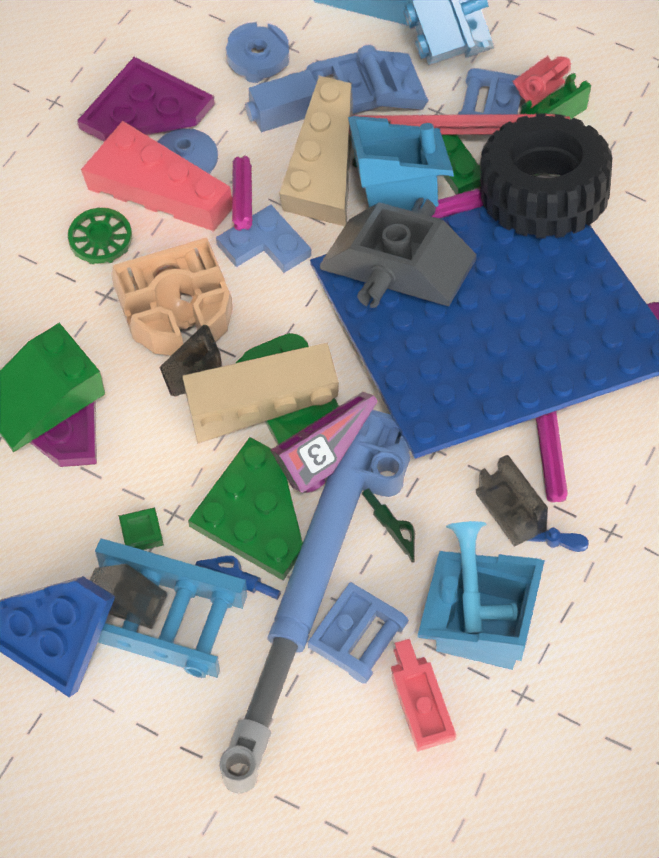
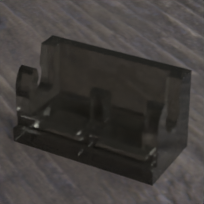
[476,454,548,547]

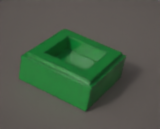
[118,507,164,550]

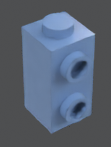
[245,69,316,133]

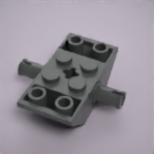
[320,198,476,308]

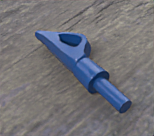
[195,555,281,600]

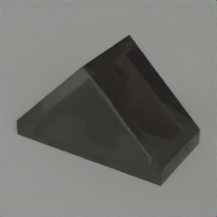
[159,325,222,397]
[90,564,167,629]

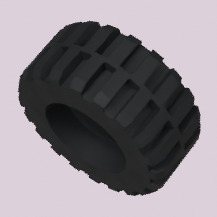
[480,113,613,239]

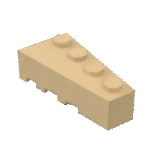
[279,76,353,226]
[182,342,339,444]

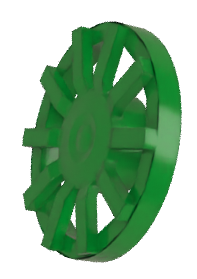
[68,208,132,265]

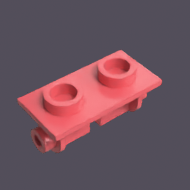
[512,55,571,108]

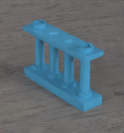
[95,538,248,678]

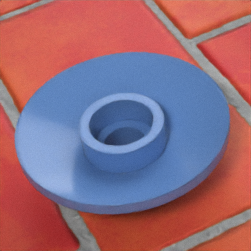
[157,128,218,174]

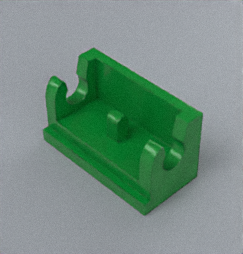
[520,73,592,120]

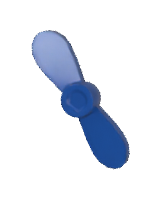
[518,525,589,552]

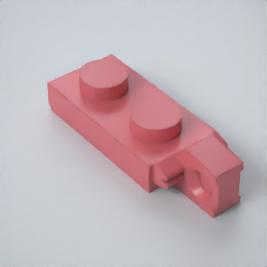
[391,639,456,752]

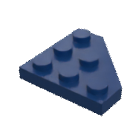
[0,576,115,698]

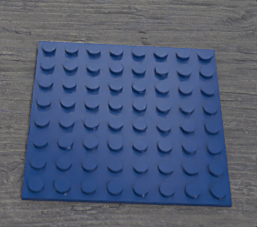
[310,206,659,459]

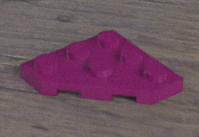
[77,57,215,142]
[29,400,97,467]

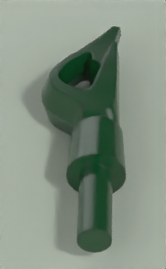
[362,488,416,563]

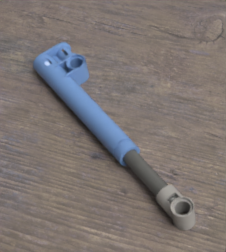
[219,410,411,794]

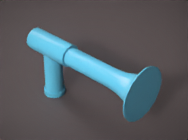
[446,521,517,634]

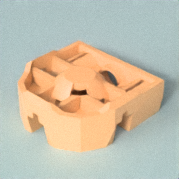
[112,237,233,359]

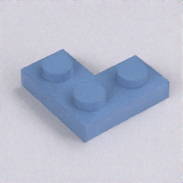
[216,205,311,273]

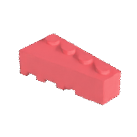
[81,121,232,231]

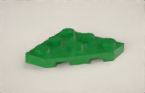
[188,437,303,581]

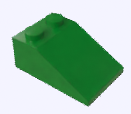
[0,322,105,453]

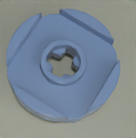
[226,22,289,83]

